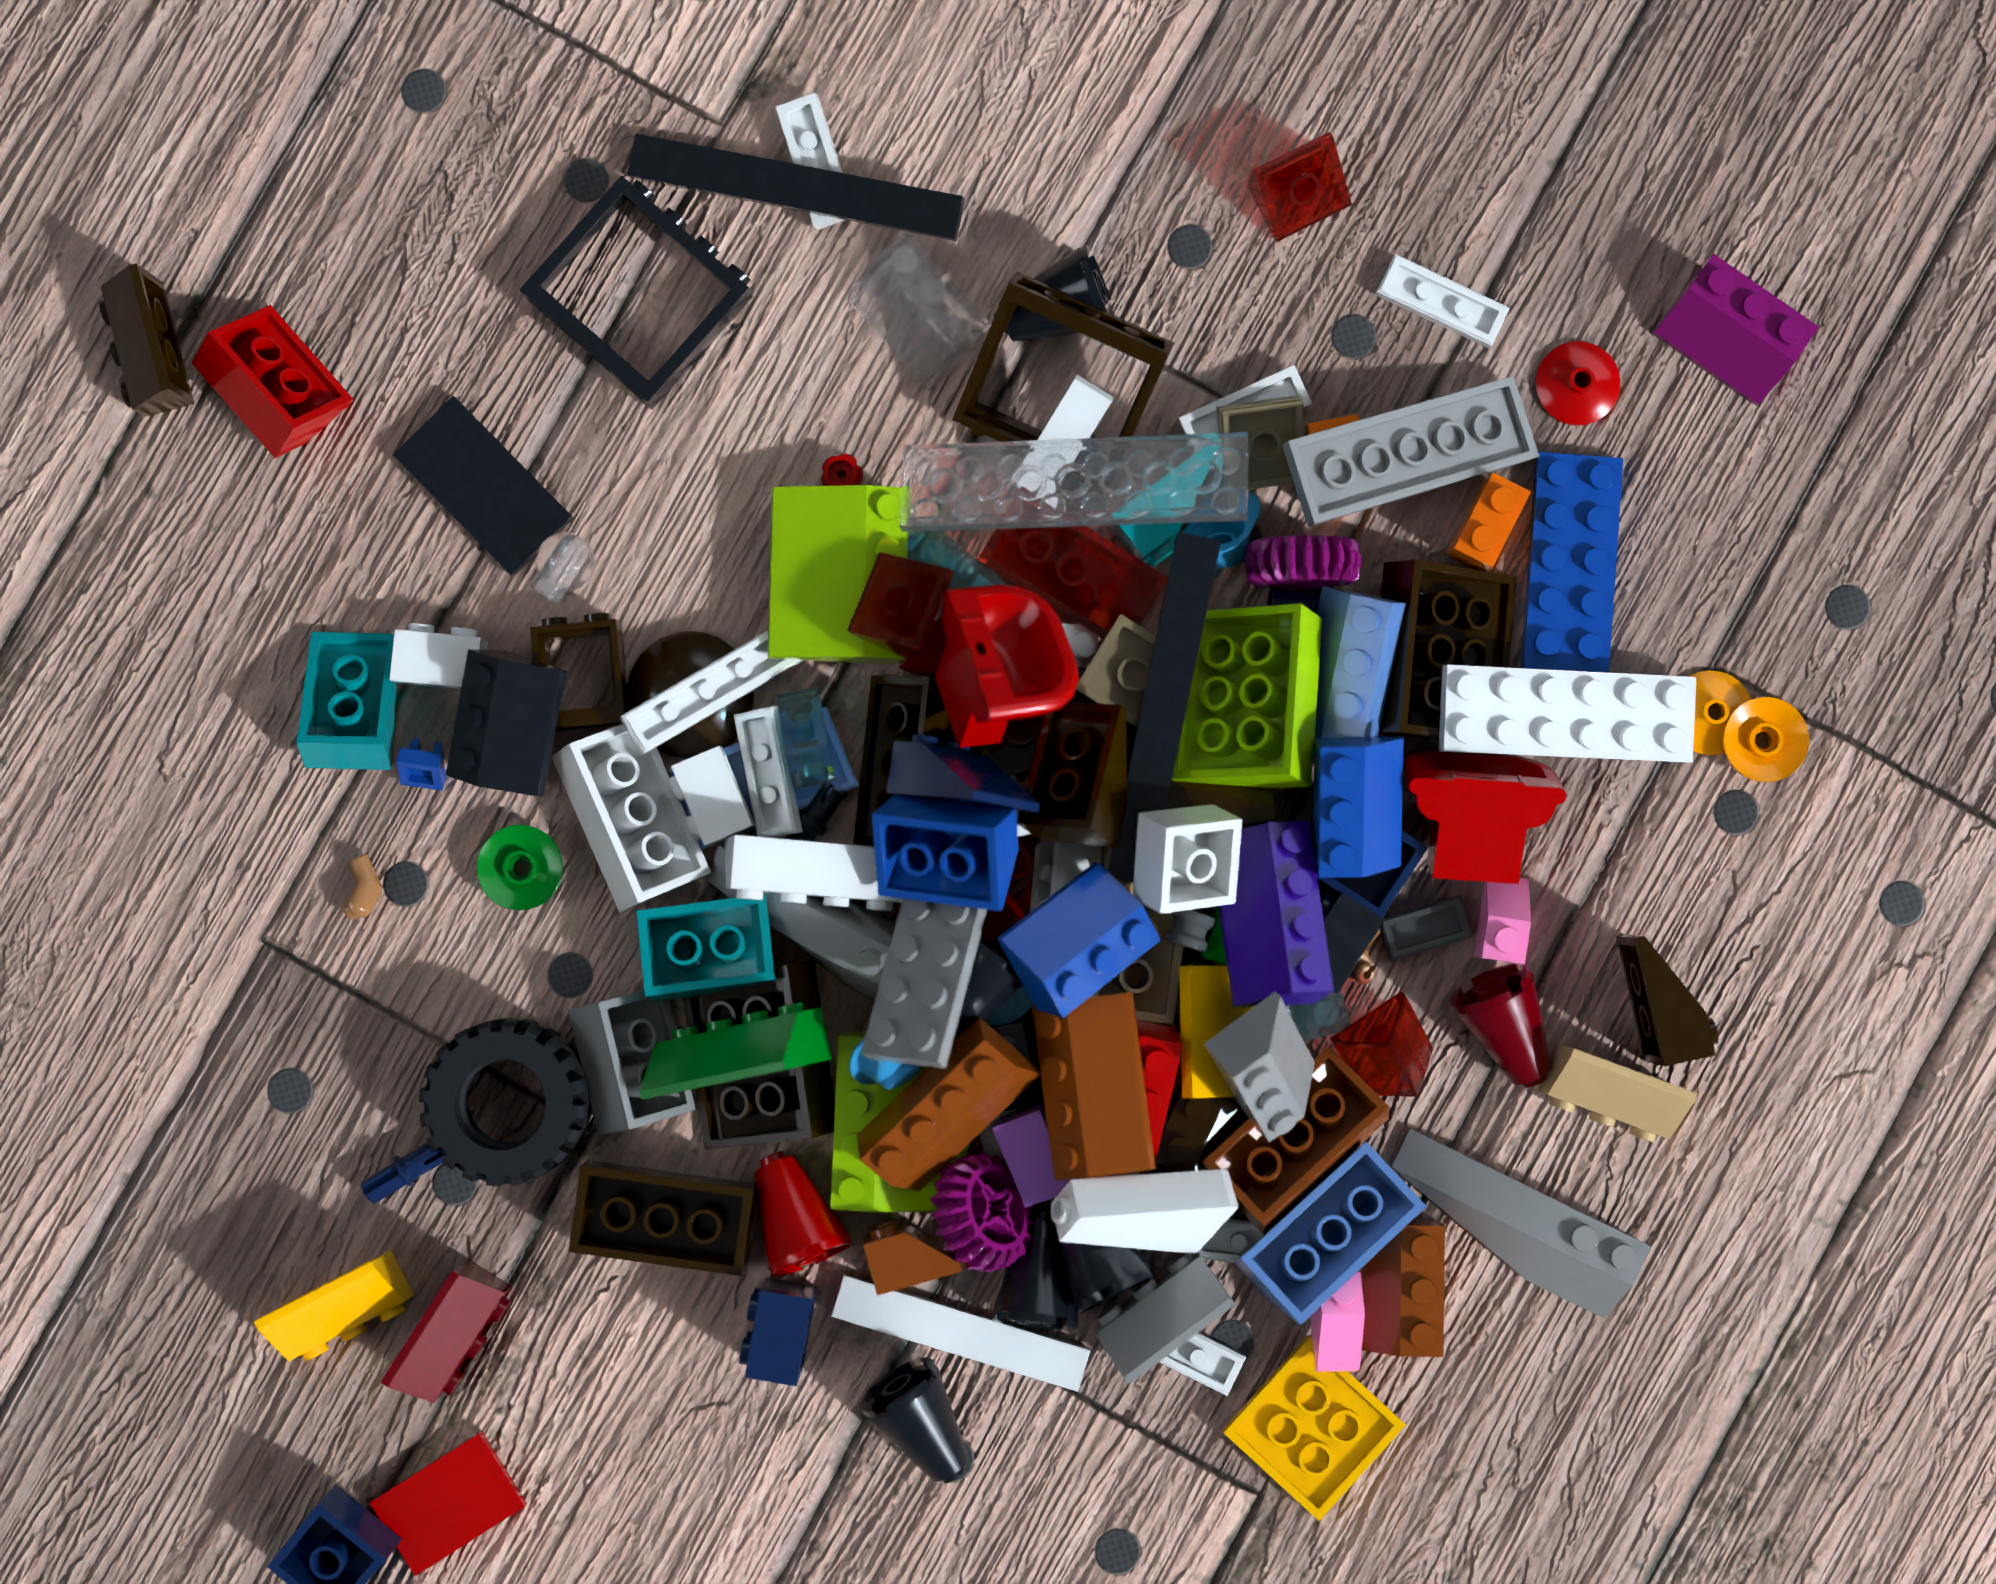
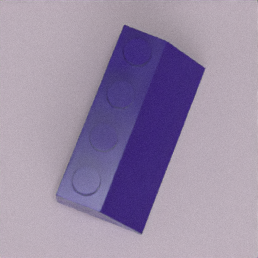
[1219,821,1334,1008]

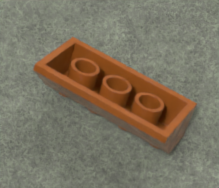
[1032,992,1156,1181]
[857,1017,1041,1191]
[1203,1045,1390,1235]

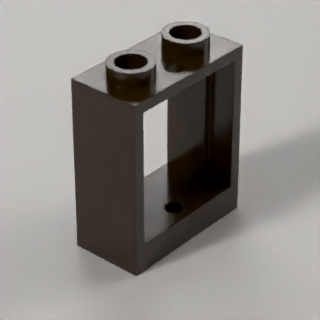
[530,613,629,731]

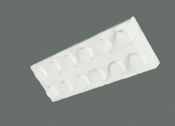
[1439,665,1696,763]

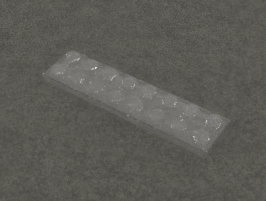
[899,432,1249,532]

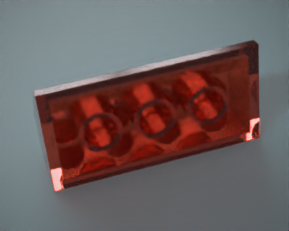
[977,487,1168,640]

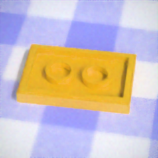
[1179,966,1253,1098]

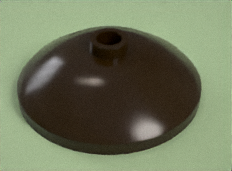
[627,631,754,759]

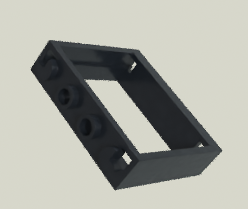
[519,175,753,410]

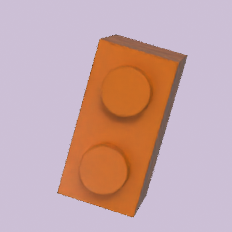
[1446,472,1531,571]

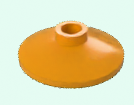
[1688,670,1751,755]
[1723,697,1809,782]

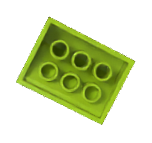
[767,485,909,665]
[1172,604,1322,788]
[830,1031,969,1212]

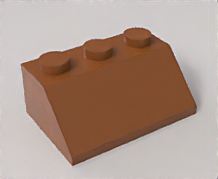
[1358,1219,1445,1357]

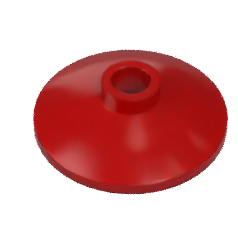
[1535,341,1620,426]

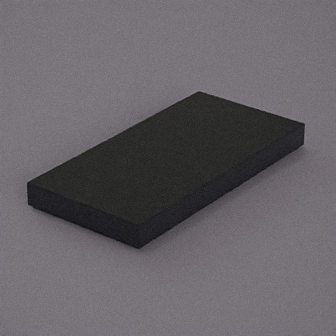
[393,395,574,577]

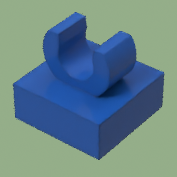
[396,738,447,791]

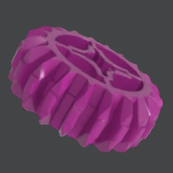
[1244,534,1361,589]
[930,1153,1034,1272]

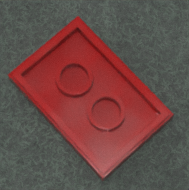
[370,1431,527,1576]

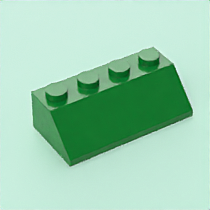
[639,1002,832,1100]

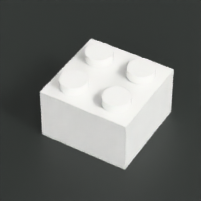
[1133,804,1242,913]

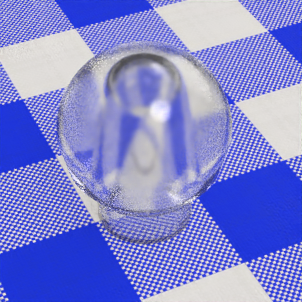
[531,532,595,603]

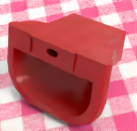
[935,584,1079,748]
[1403,749,1567,884]

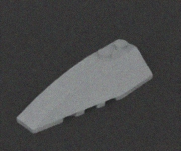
[707,842,897,999]
[1390,1128,1651,1318]

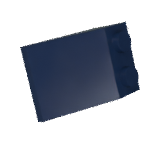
[886,734,1040,812]

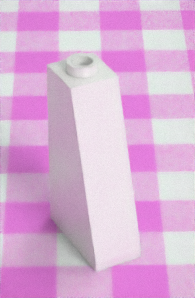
[1051,1169,1238,1254]

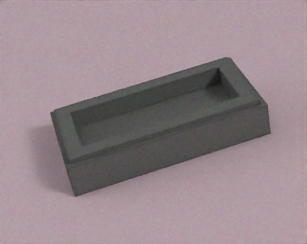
[1380,896,1473,961]

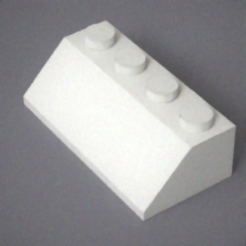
[551,724,711,913]
[725,835,903,911]

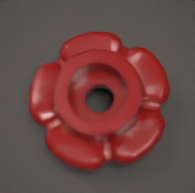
[821,453,863,486]

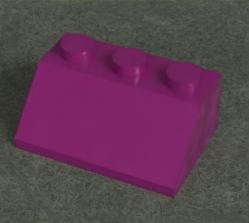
[1652,254,1819,406]

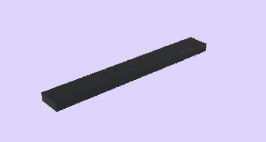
[627,134,965,241]
[1107,532,1221,882]

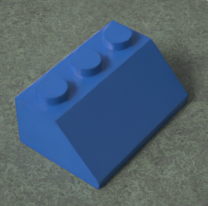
[1313,737,1403,878]
[872,794,1018,911]
[997,862,1161,1018]

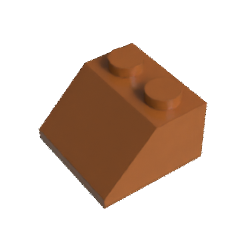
[863,1218,963,1296]

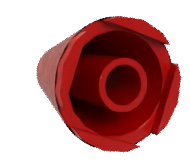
[754,1151,852,1278]

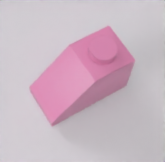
[1473,878,1531,964]
[1310,1272,1365,1372]

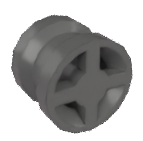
[1164,910,1216,953]

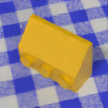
[254,1250,414,1362]

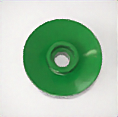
[477,825,563,910]

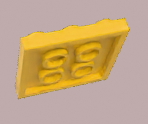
[1222,1334,1406,1521]

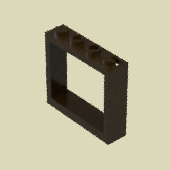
[952,271,1174,491]

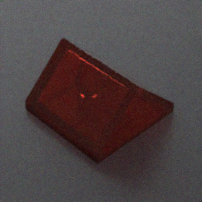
[1247,132,1352,242]
[847,552,954,659]
[1329,991,1433,1097]

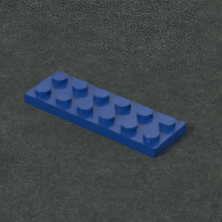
[1521,452,1623,673]

